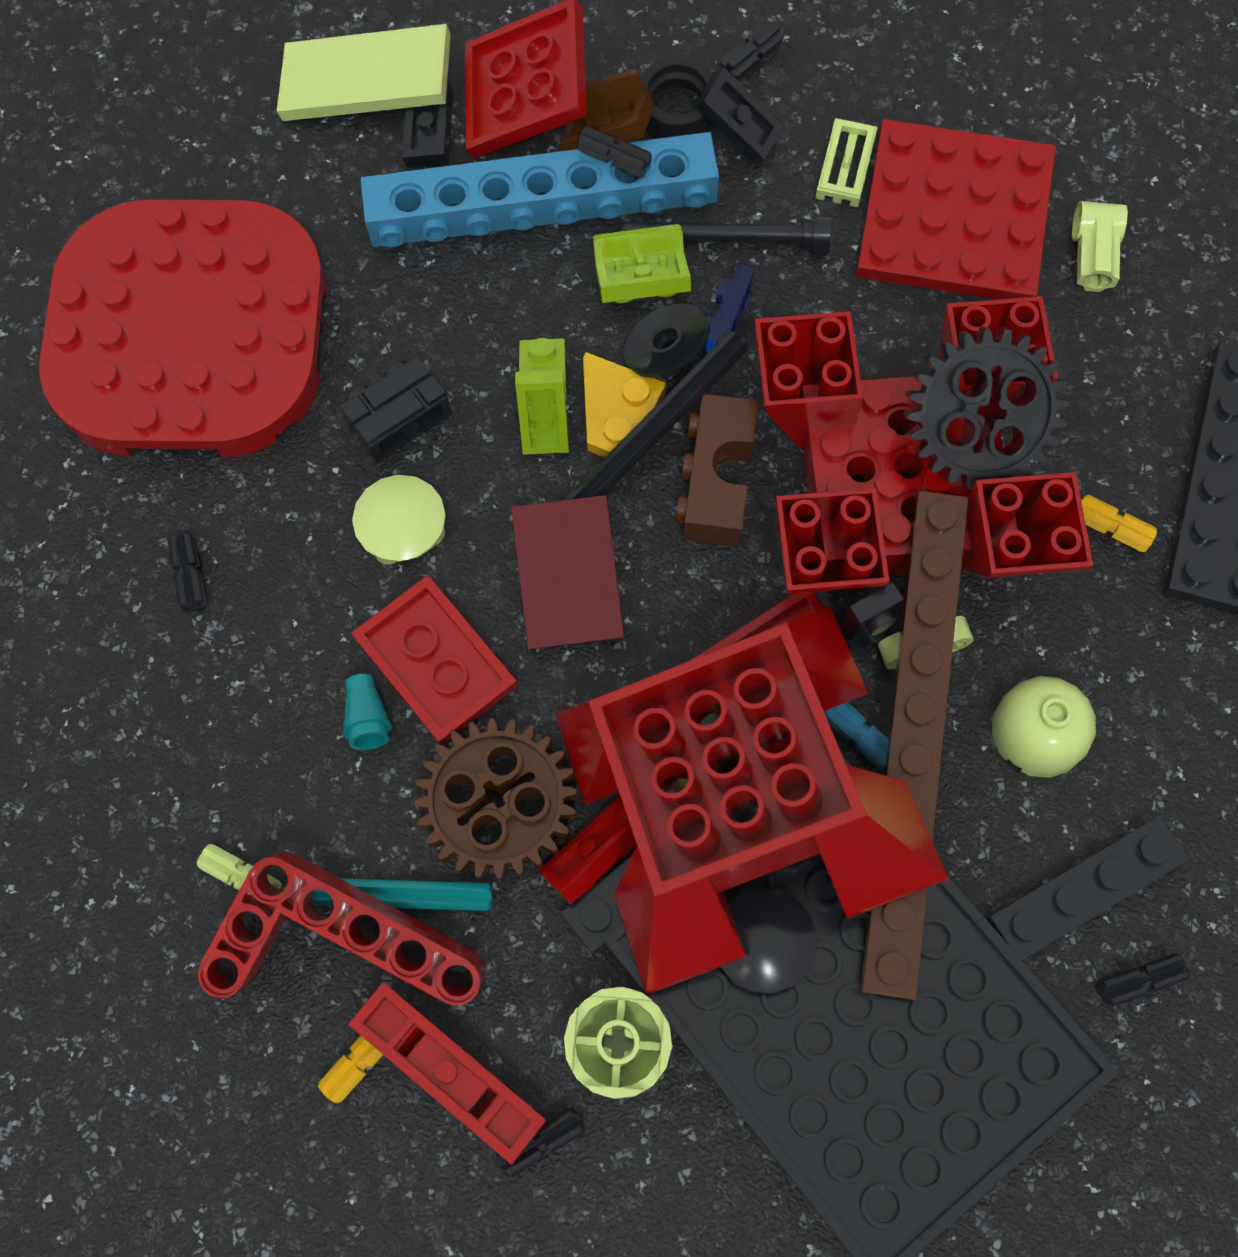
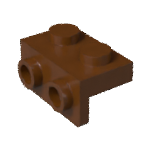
[560,69,655,151]

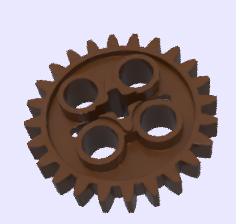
[414,718,578,882]

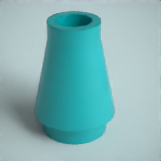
[343,674,392,750]

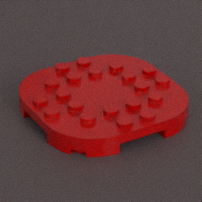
[39,200,327,457]

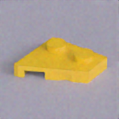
[583,352,666,457]

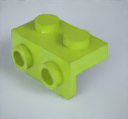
[593,224,691,303]

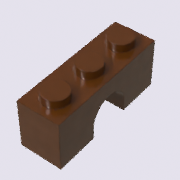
[676,394,758,547]

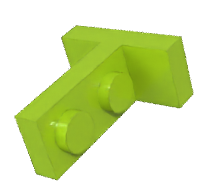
[515,338,569,455]

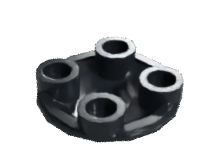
[721,888,817,994]

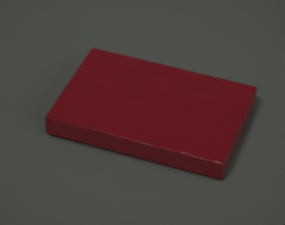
[511,495,624,650]

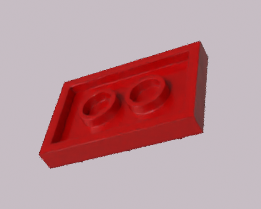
[351,575,518,745]

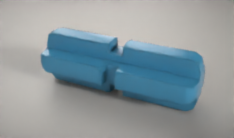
[824,702,889,770]

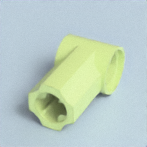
[1072,201,1128,292]

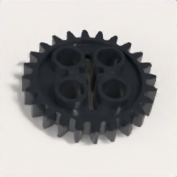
[903,326,1070,490]

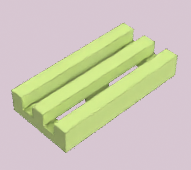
[815,118,877,208]

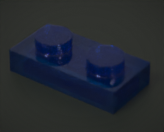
[706,262,754,355]

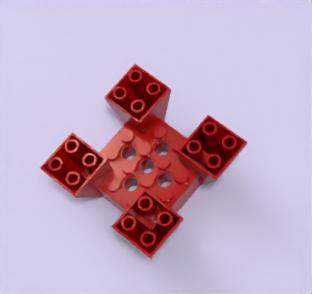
[754,296,1094,594]
[555,606,948,994]

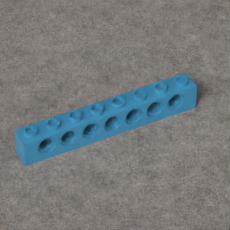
[360,132,719,247]

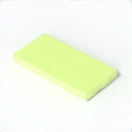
[277,24,451,121]

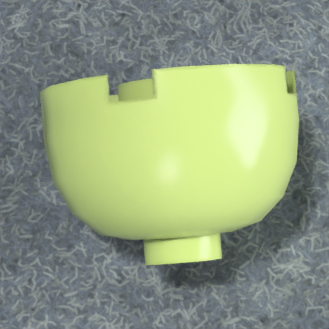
[992,676,1096,778]
[564,987,672,1099]

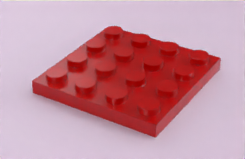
[856,119,1056,300]

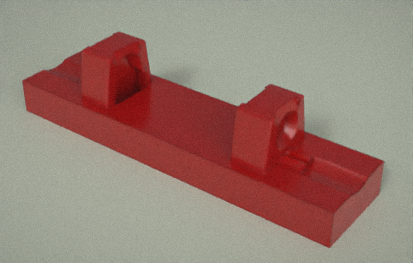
[348,982,546,1165]

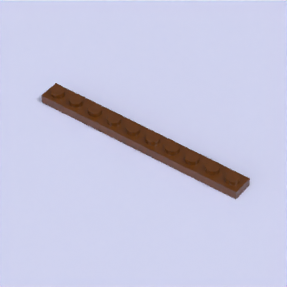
[860,491,968,1000]

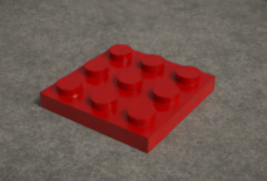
[465,0,587,158]

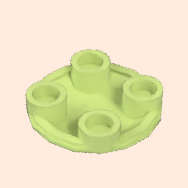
[352,475,446,565]

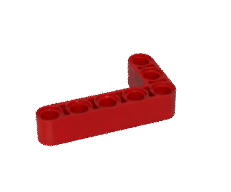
[198,851,486,1006]

